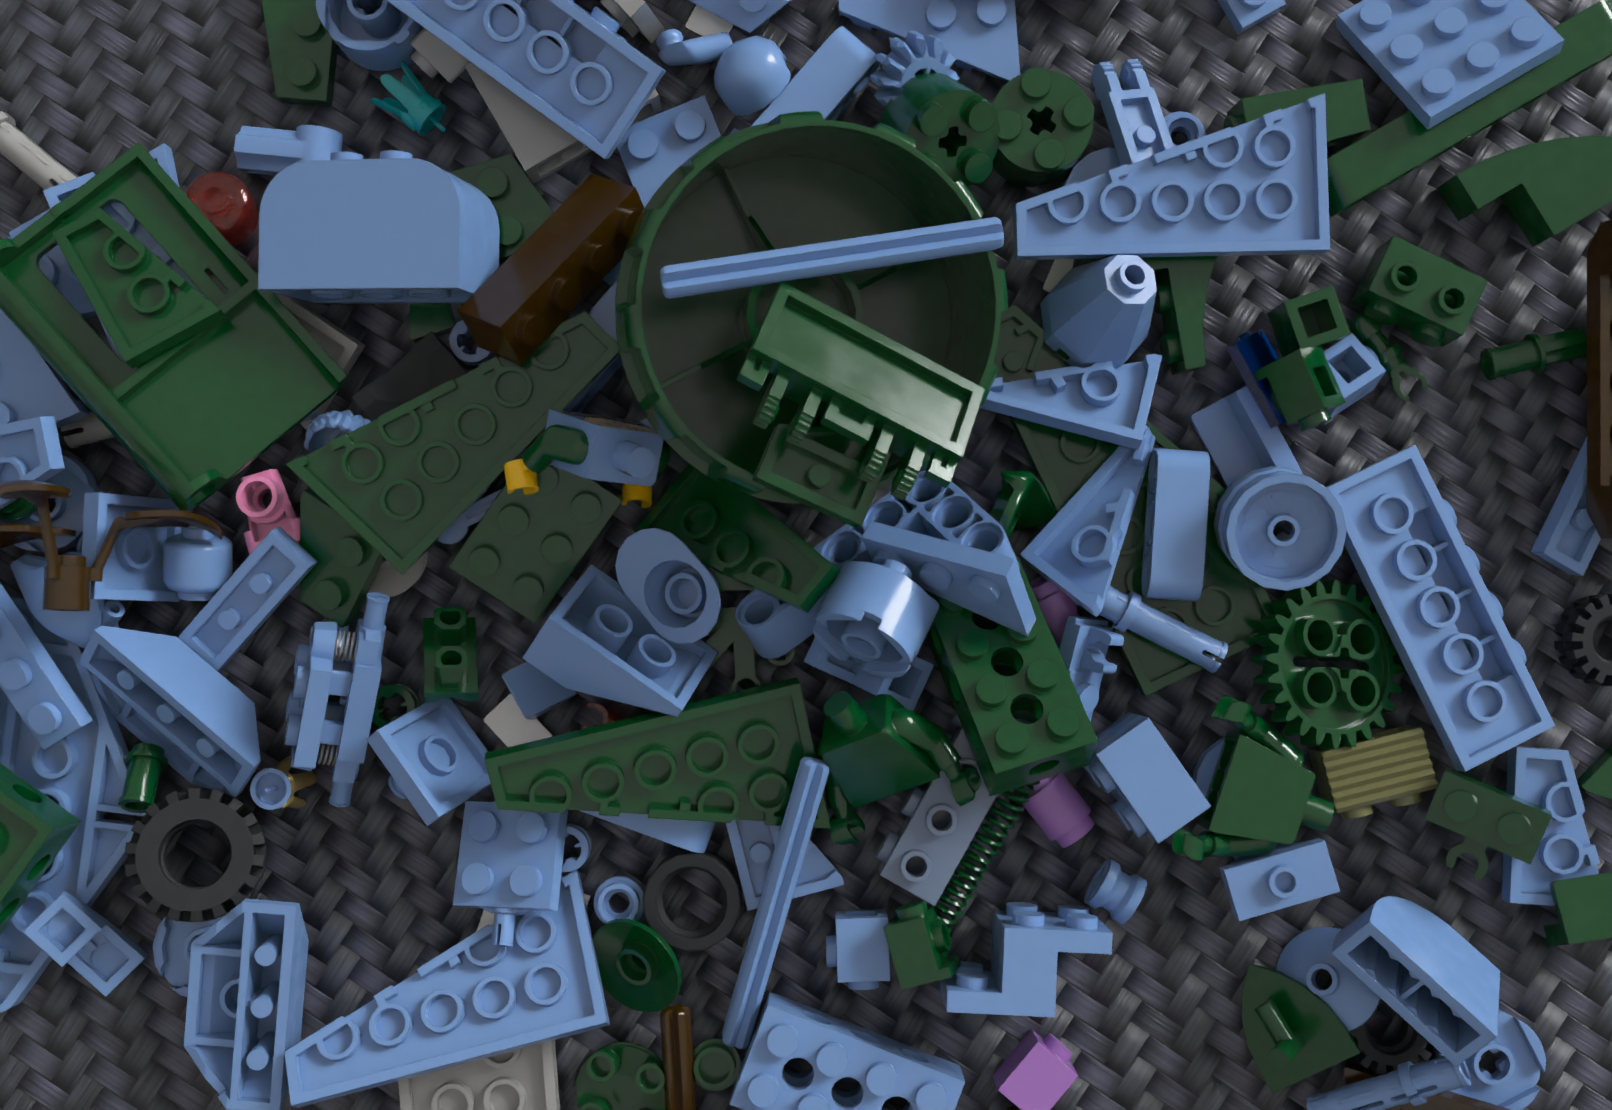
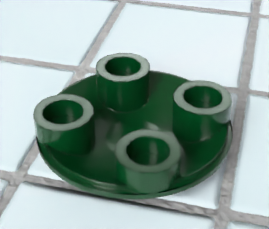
[575,1042,666,1110]

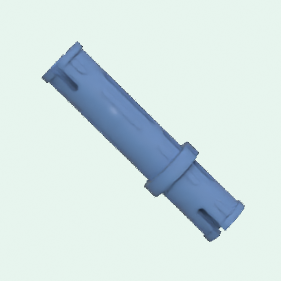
[1073,586,1228,673]
[1306,1056,1471,1110]

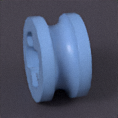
[449,320,496,366]
[562,823,592,872]

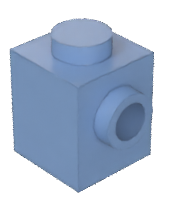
[826,909,890,990]

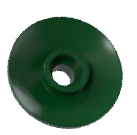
[592,919,681,1013]

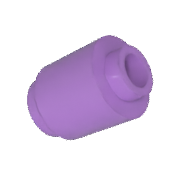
[1021,773,1095,848]

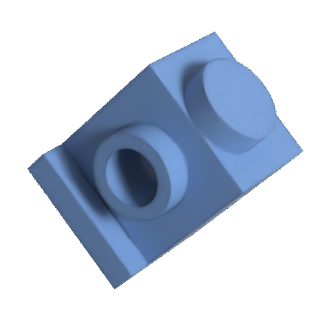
[1324,333,1386,425]

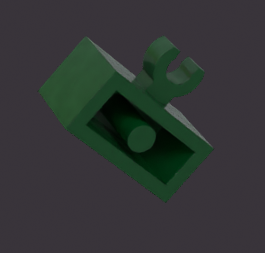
[1424,768,1552,880]

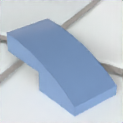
[23,891,148,997]

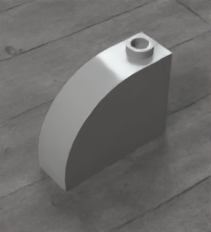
[464,62,663,184]

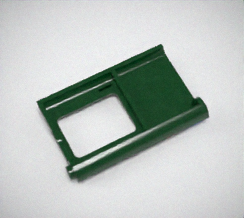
[0,142,347,511]

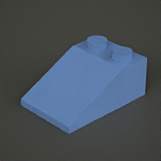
[523,564,718,717]

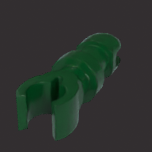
[1350,314,1427,401]

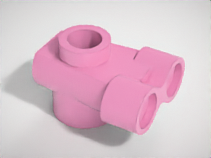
[236,469,300,555]

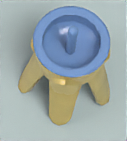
[250,756,317,810]

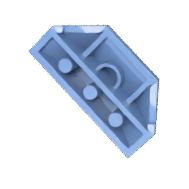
[78,625,261,797]
[184,898,309,1110]

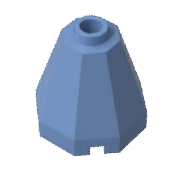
[1040,255,1157,368]

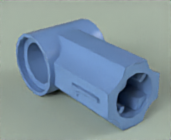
[234,125,343,176]

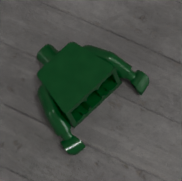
[815,691,981,845]
[1171,695,1334,861]

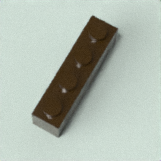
[457,174,644,365]

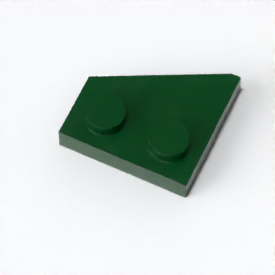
[300,488,385,628]

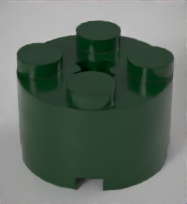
[992,67,1094,187]
[881,73,1000,187]

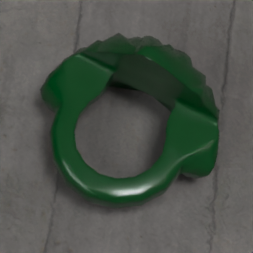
[989,470,1056,539]

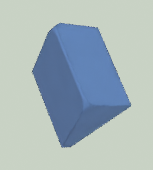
[502,662,577,720]

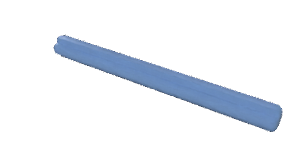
[660,217,1004,299]
[722,757,829,1049]

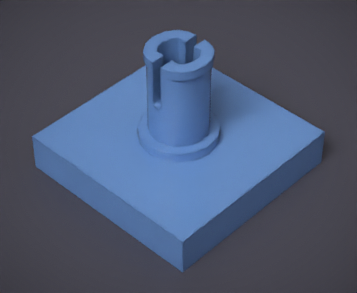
[77,492,182,602]
[366,698,491,826]

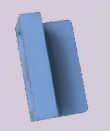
[1189,382,1303,490]

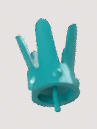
[369,61,446,136]

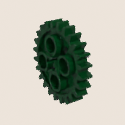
[1251,580,1404,749]

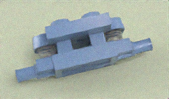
[284,592,390,807]

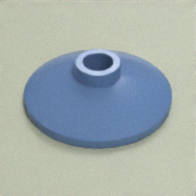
[1276,927,1381,1031]

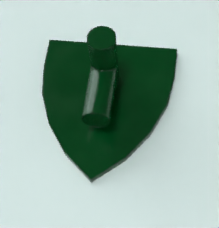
[1242,963,1361,1093]

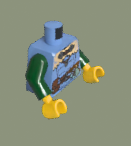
[504,409,671,508]

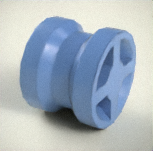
[1084,858,1147,925]

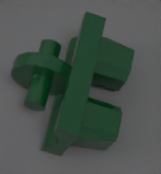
[423,607,478,703]

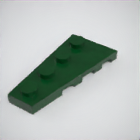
[634,464,840,613]

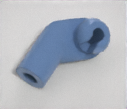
[656,29,732,66]

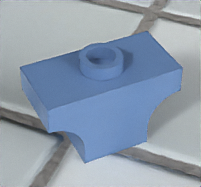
[1219,838,1340,921]

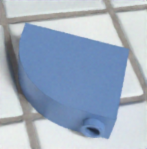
[1331,896,1500,1067]

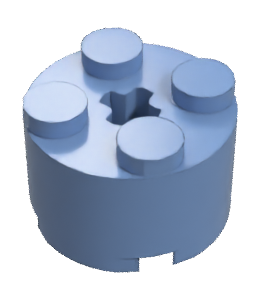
[316,0,423,71]
[813,559,939,678]

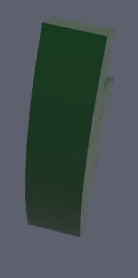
[1437,136,1612,247]

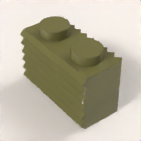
[1308,725,1438,819]

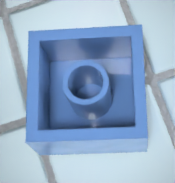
[1082,712,1211,844]

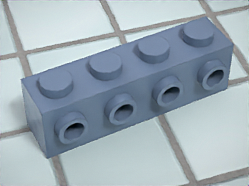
[875,711,1032,906]

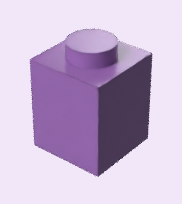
[992,1029,1079,1110]

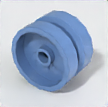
[1214,466,1347,591]

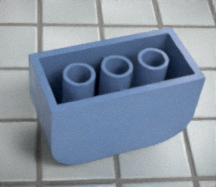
[258,150,500,304]

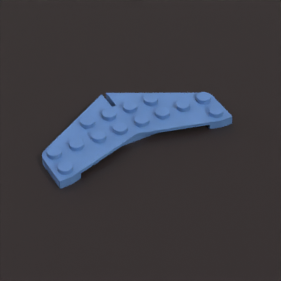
[0,597,147,1013]

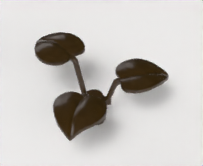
[0,480,222,611]

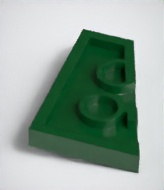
[52,207,227,369]

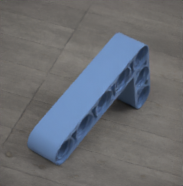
[735,470,1020,659]

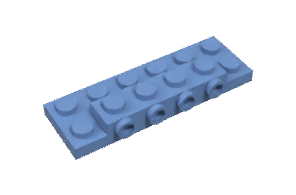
[387,0,666,159]
[1326,445,1555,772]

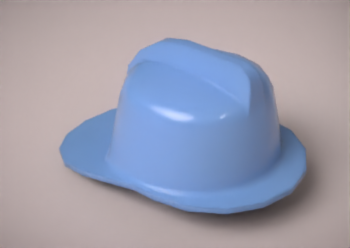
[615,528,721,644]

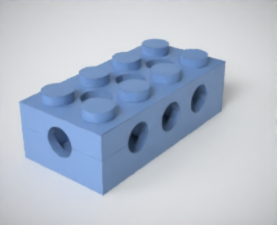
[730,991,965,1110]

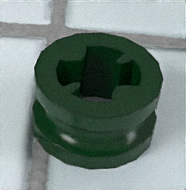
[372,684,421,728]

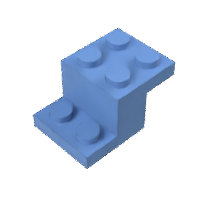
[939,902,1113,1018]

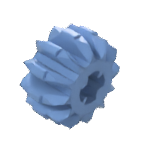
[869,31,960,106]

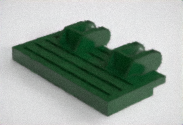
[736,281,985,500]

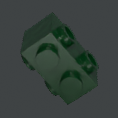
[1351,236,1488,347]

